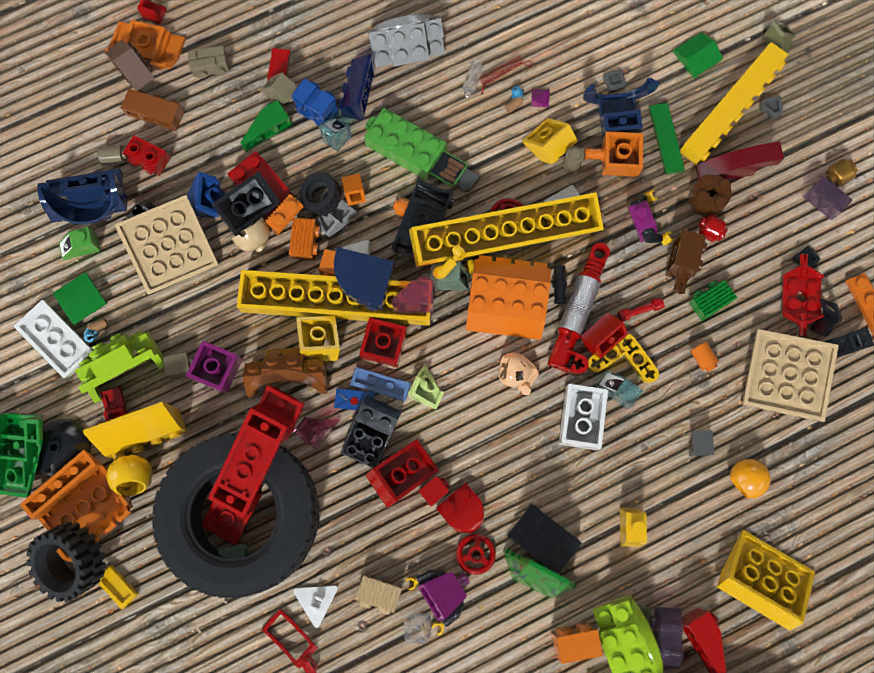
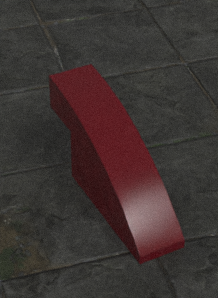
[695,141,784,180]

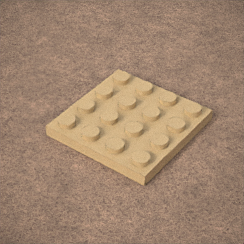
[115,195,219,295]
[742,329,839,422]

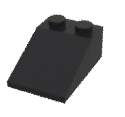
[210,171,281,235]
[507,504,582,574]

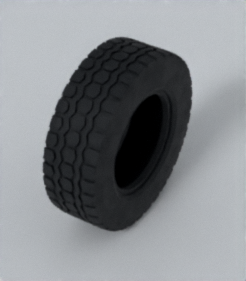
[152,433,320,599]

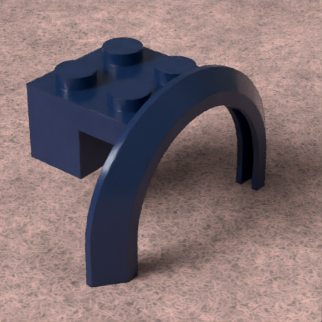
[583,78,660,138]

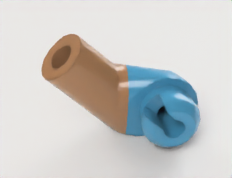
[505,86,523,113]
[83,318,109,343]

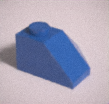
[187,172,224,218]

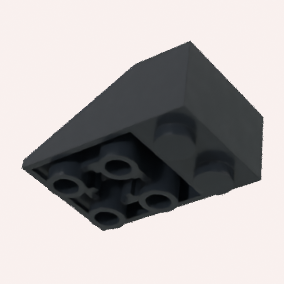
[341,396,402,468]

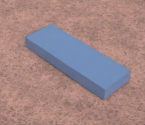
[350,367,411,402]

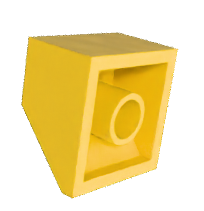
[522,118,578,165]
[296,316,340,361]

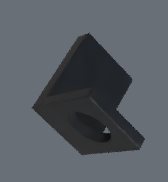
[810,299,843,337]

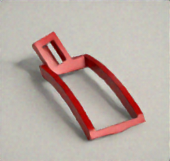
[261,608,319,673]

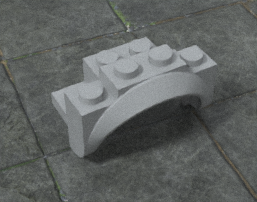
[367,14,445,68]

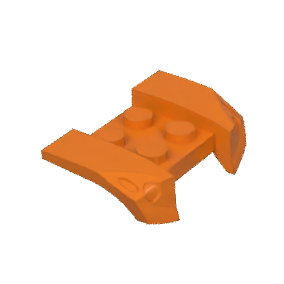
[105,20,186,70]

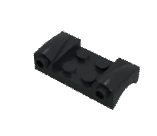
[391,178,455,260]

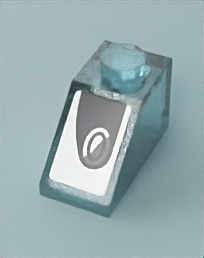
[319,118,351,152]
[596,371,643,409]

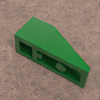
[240,100,292,153]

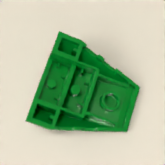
[0,412,43,498]

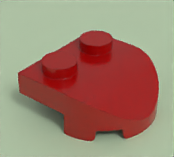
[436,483,485,533]

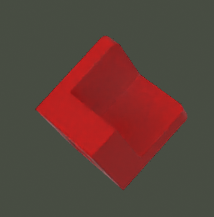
[137,0,167,25]

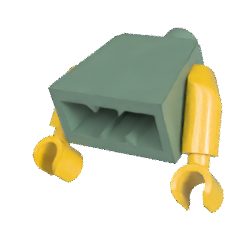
[422,245,474,290]

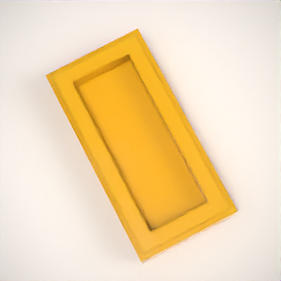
[99,565,139,609]

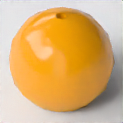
[729,459,771,499]

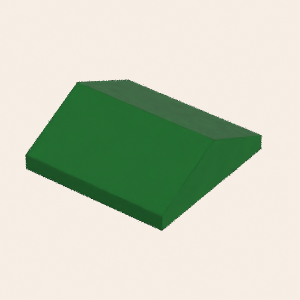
[673,32,723,79]

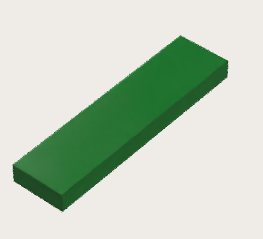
[649,103,685,175]

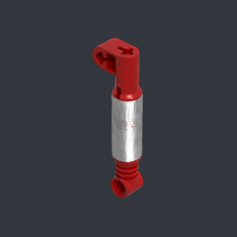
[547,243,610,376]

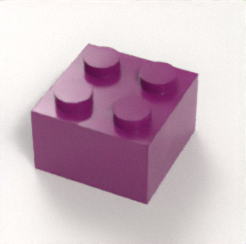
[186,340,243,394]

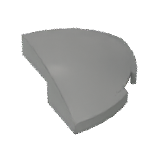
[318,188,358,237]

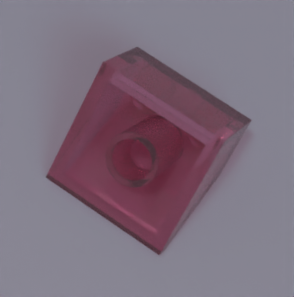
[392,277,433,313]

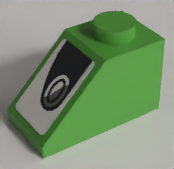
[59,227,100,261]

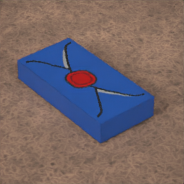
[334,389,375,411]

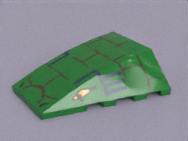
[503,548,577,598]

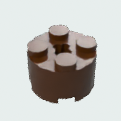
[688,174,732,217]

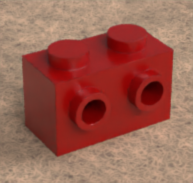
[122,135,171,176]

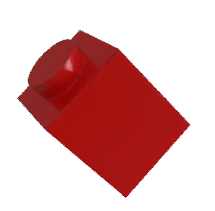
[418,476,450,507]

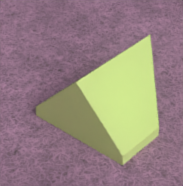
[408,364,444,409]

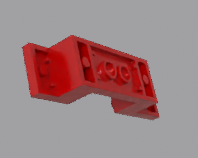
[201,385,306,546]

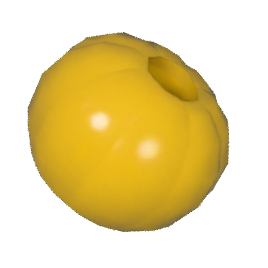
[106,455,153,496]

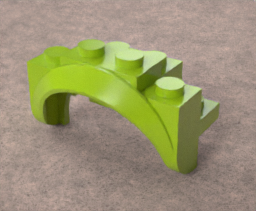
[75,330,164,404]
[592,595,663,673]

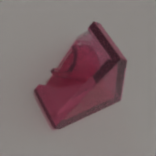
[293,417,341,450]

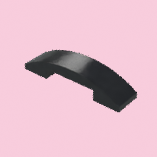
[823,327,874,358]

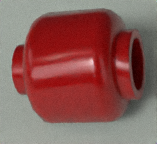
[697,214,728,242]

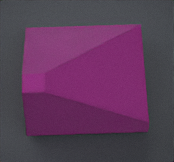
[531,89,550,108]

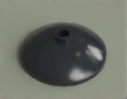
[37,419,91,477]

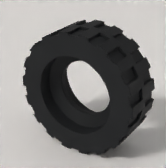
[299,172,342,216]

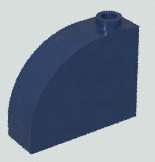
[334,247,395,311]

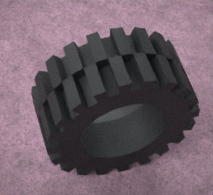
[26,522,106,602]

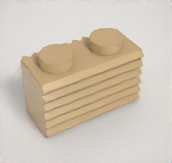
[355,575,403,615]

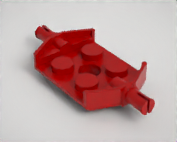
[782,254,825,337]

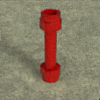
[617,297,665,322]

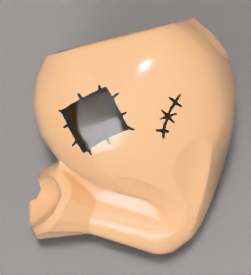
[499,353,539,395]

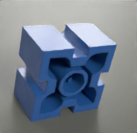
[291,79,339,127]

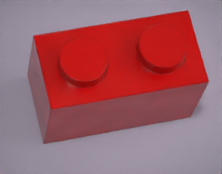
[580,312,628,359]

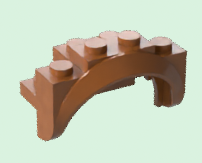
[242,347,328,398]

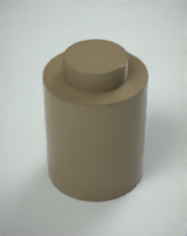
[97,145,127,165]
[563,146,584,172]

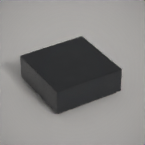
[792,246,821,267]

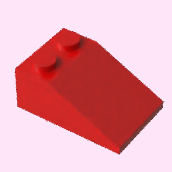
[227,151,295,220]
[365,439,439,508]
[677,608,726,673]

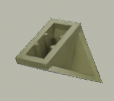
[762,21,796,61]

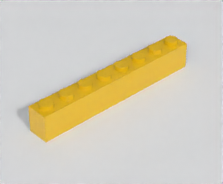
[680,42,789,165]

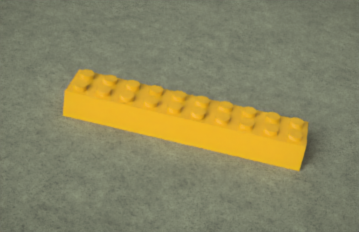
[409,192,604,267]
[237,270,433,326]

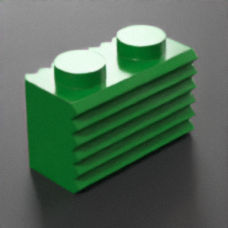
[689,280,737,321]

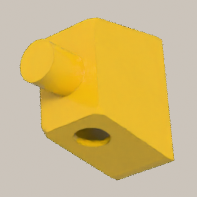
[620,508,647,547]

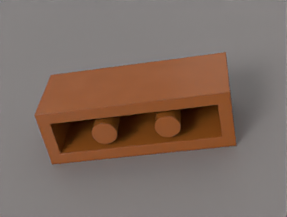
[120,89,185,131]

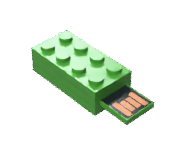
[364,108,468,188]

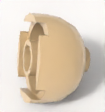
[231,217,270,252]

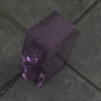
[803,176,853,221]

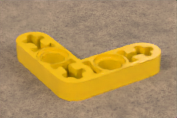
[588,334,659,384]

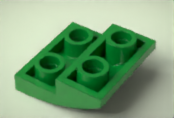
[53,272,108,325]

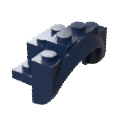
[37,168,128,225]

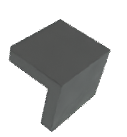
[688,431,714,456]

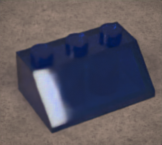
[339,53,375,121]

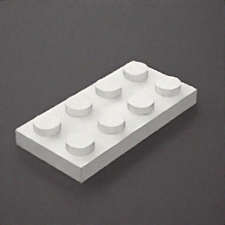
[14,300,93,379]

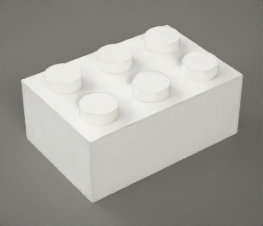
[558,384,608,450]

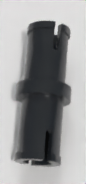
[552,265,567,304]

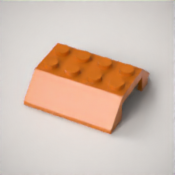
[466,255,551,340]
[20,450,133,563]

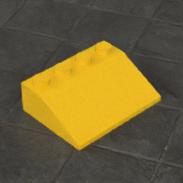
[83,402,187,460]
[717,530,815,631]

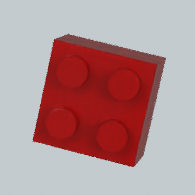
[359,317,408,368]

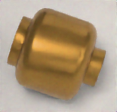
[826,158,858,186]

